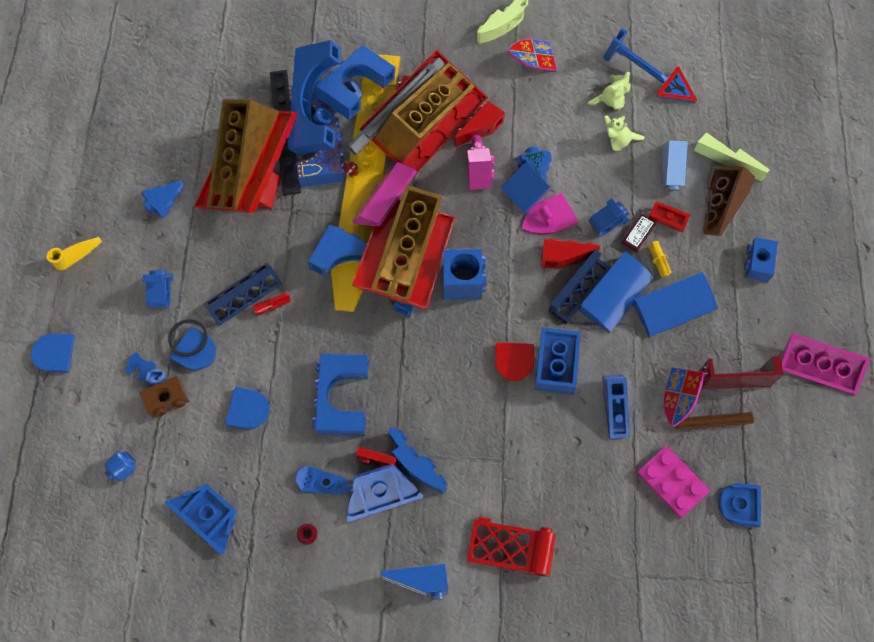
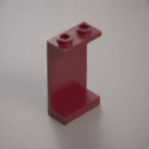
[699,356,784,390]

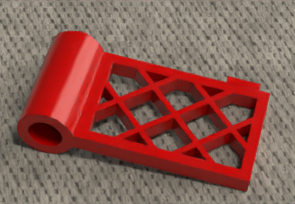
[467,517,556,577]

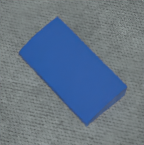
[579,251,653,333]
[632,272,718,337]

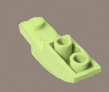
[477,0,528,44]

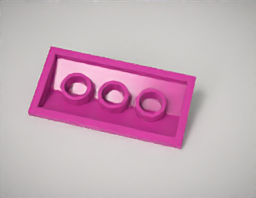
[352,162,417,226]
[781,333,871,395]

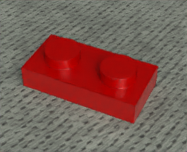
[649,201,690,233]
[355,447,398,468]

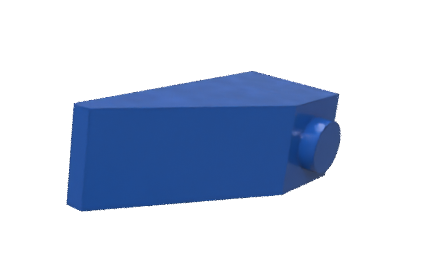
[602,374,630,439]

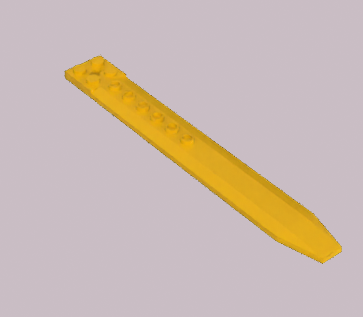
[331,54,400,312]

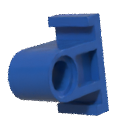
[588,198,630,236]
[143,269,173,308]

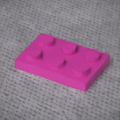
[637,445,710,519]

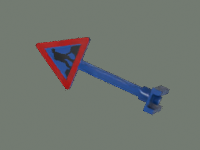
[603,28,697,103]

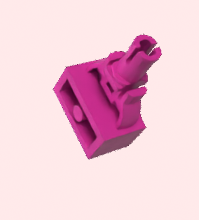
[467,135,494,190]

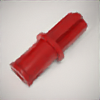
[252,292,291,316]

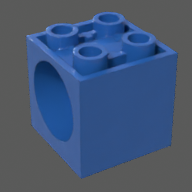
[443,249,486,300]

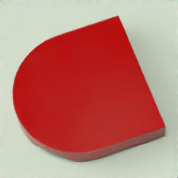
[495,342,534,382]

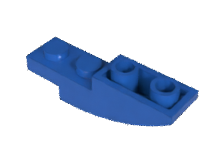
[388,426,448,494]

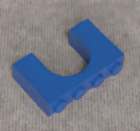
[316,45,395,120]
[312,354,369,436]

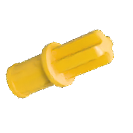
[648,241,671,277]

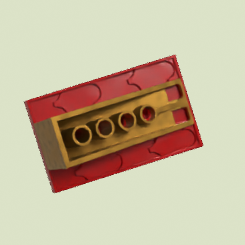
[359,49,488,175]
[194,99,297,214]
[352,185,456,310]

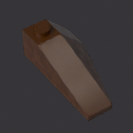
[704,166,755,236]

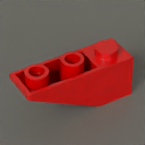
[454,101,505,147]
[541,238,600,269]

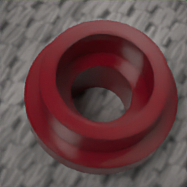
[342,161,359,178]
[297,524,318,545]

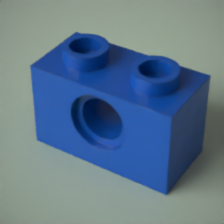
[744,237,778,282]

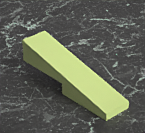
[694,132,769,182]

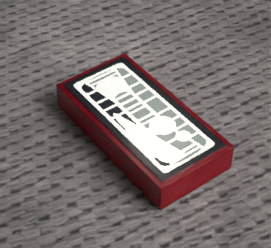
[621,213,657,252]

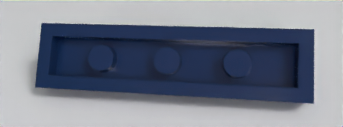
[549,250,611,324]
[203,263,282,326]

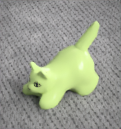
[588,72,631,110]
[604,116,644,151]

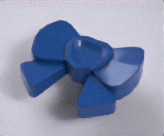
[125,352,156,381]

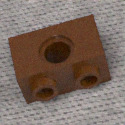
[140,376,190,418]

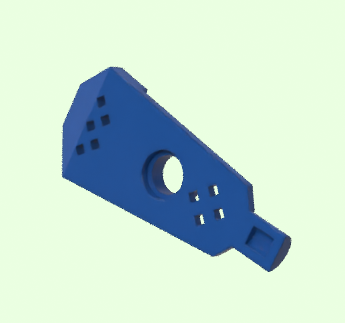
[295,466,352,495]

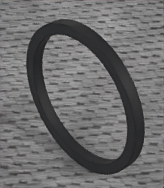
[168,319,208,357]

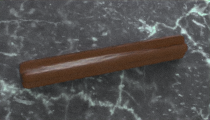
[676,412,755,430]

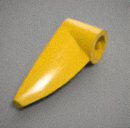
[47,237,102,271]

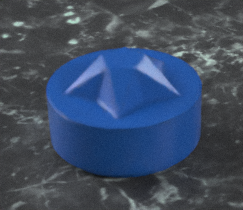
[314,108,333,126]
[146,369,167,387]

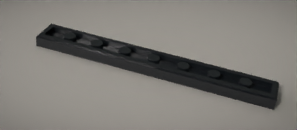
[270,70,301,196]

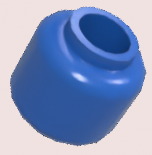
[104,451,136,481]

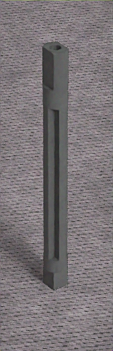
[347,57,445,155]

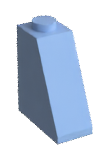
[662,140,688,190]

